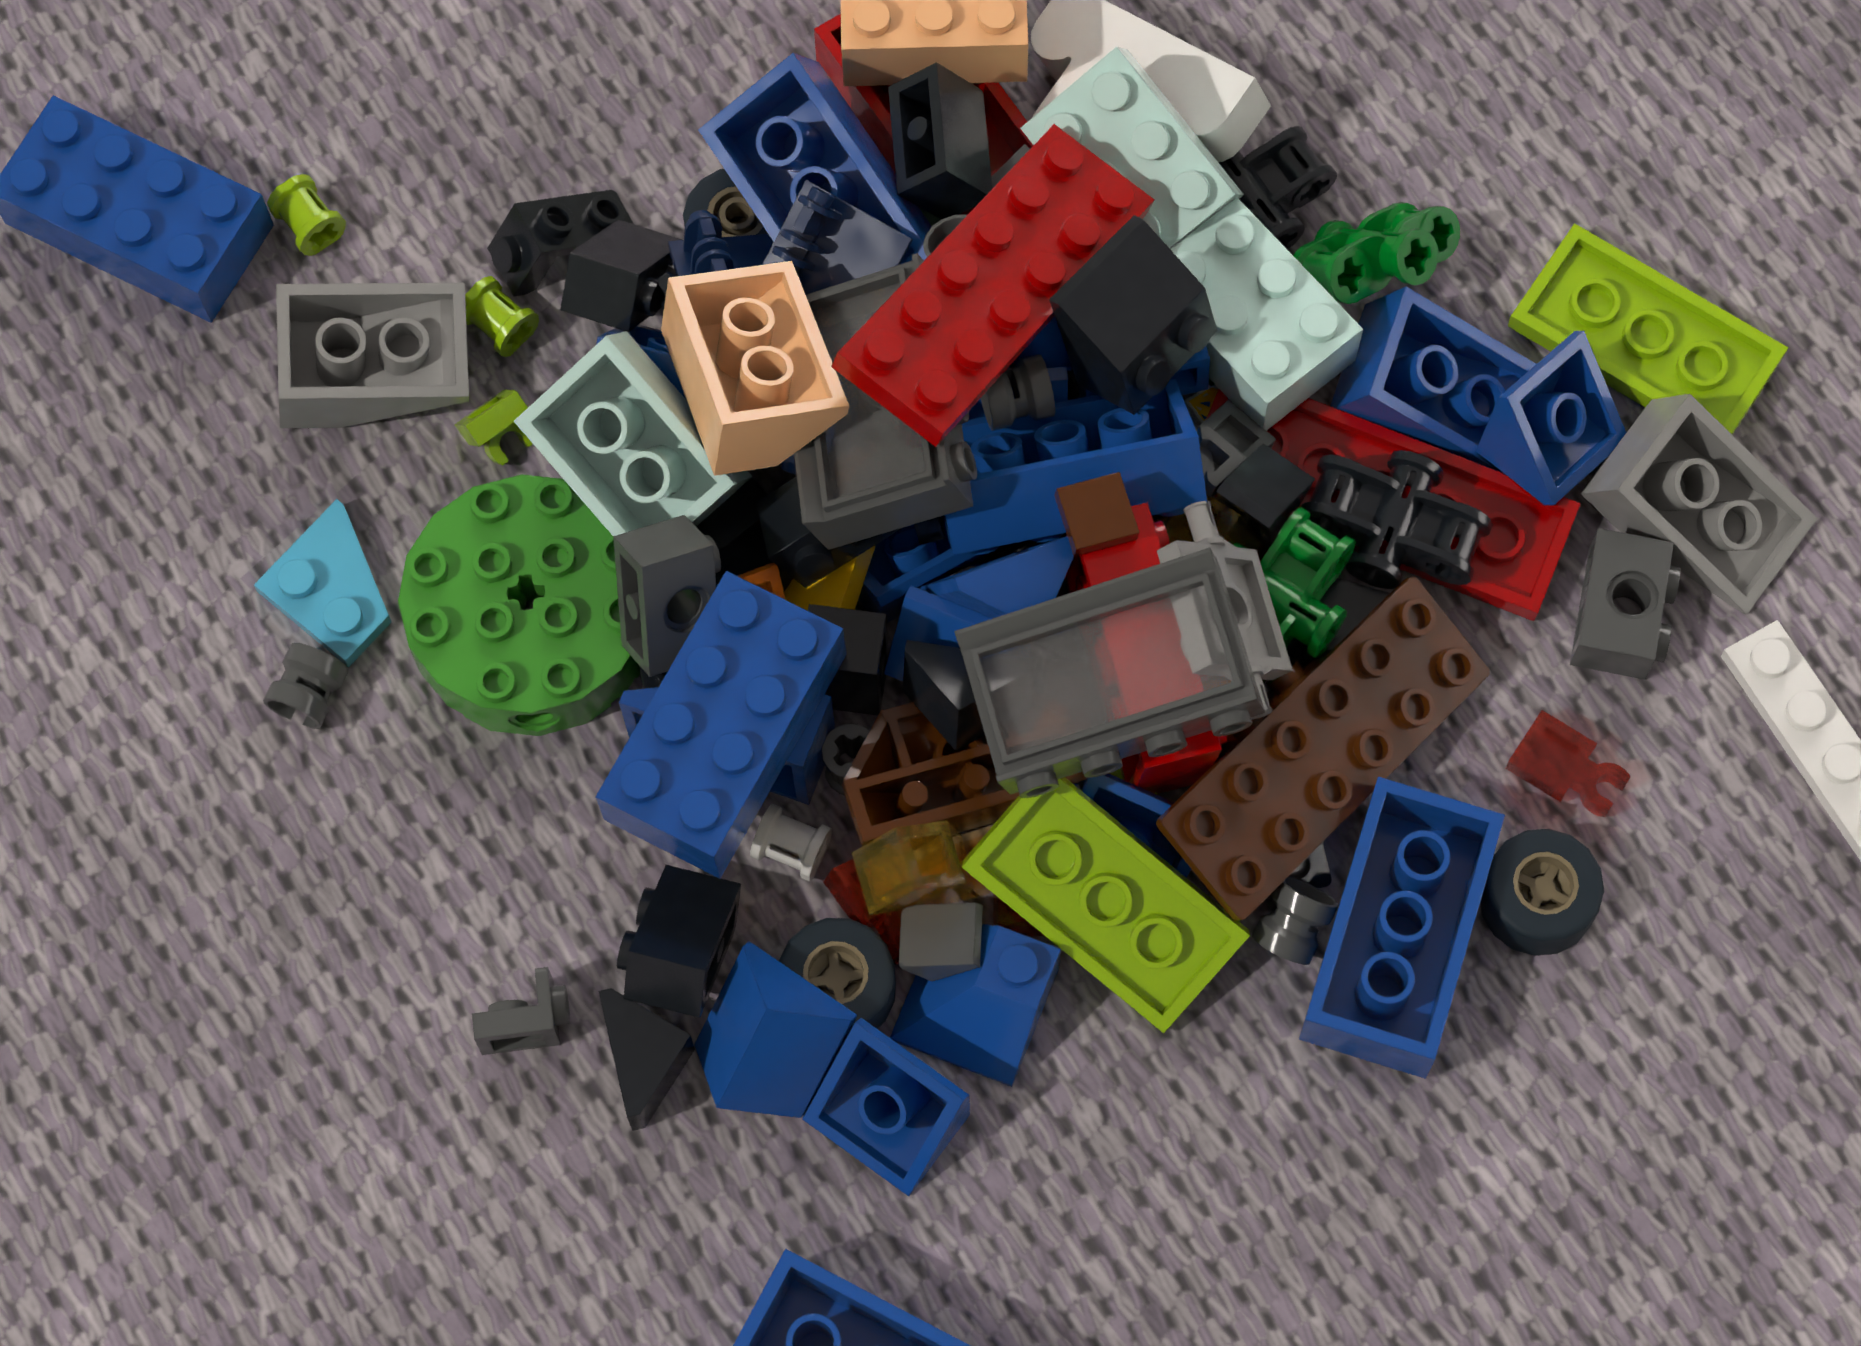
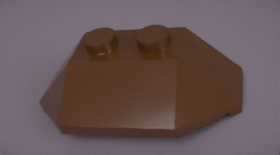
[841,691,1092,845]

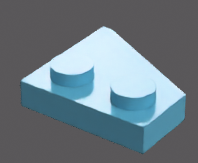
[254,499,391,667]

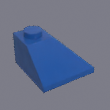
[890,924,1061,1087]

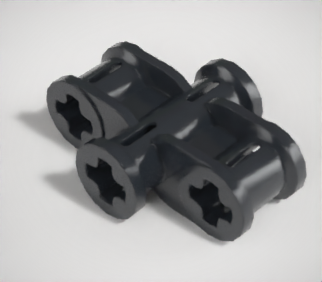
[1218,126,1337,249]
[1300,450,1493,589]

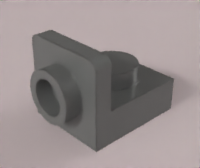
[472,967,570,1055]

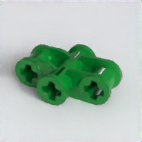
[1293,202,1460,304]
[1233,507,1356,684]

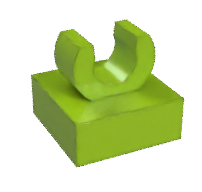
[454,389,533,465]

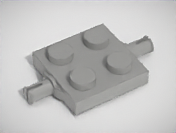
[1157,501,1293,720]

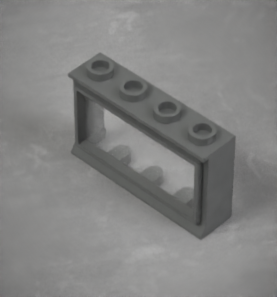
[794,253,977,550]
[954,547,1265,798]

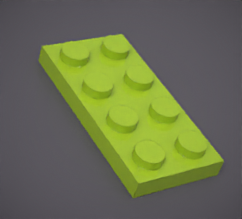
[1508,223,1789,435]
[962,777,1250,1033]

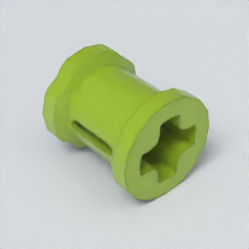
[267,174,346,256]
[465,276,539,357]

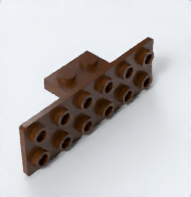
[1156,577,1490,921]

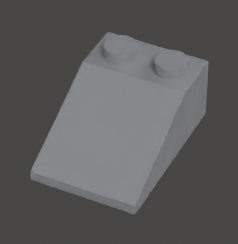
[276,283,469,428]
[1581,394,1818,614]

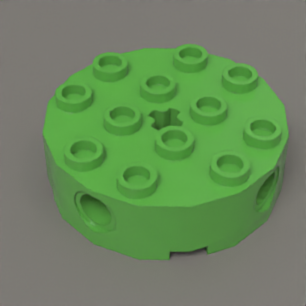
[398,474,640,736]

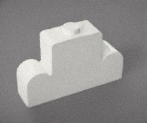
[1031,0,1271,162]

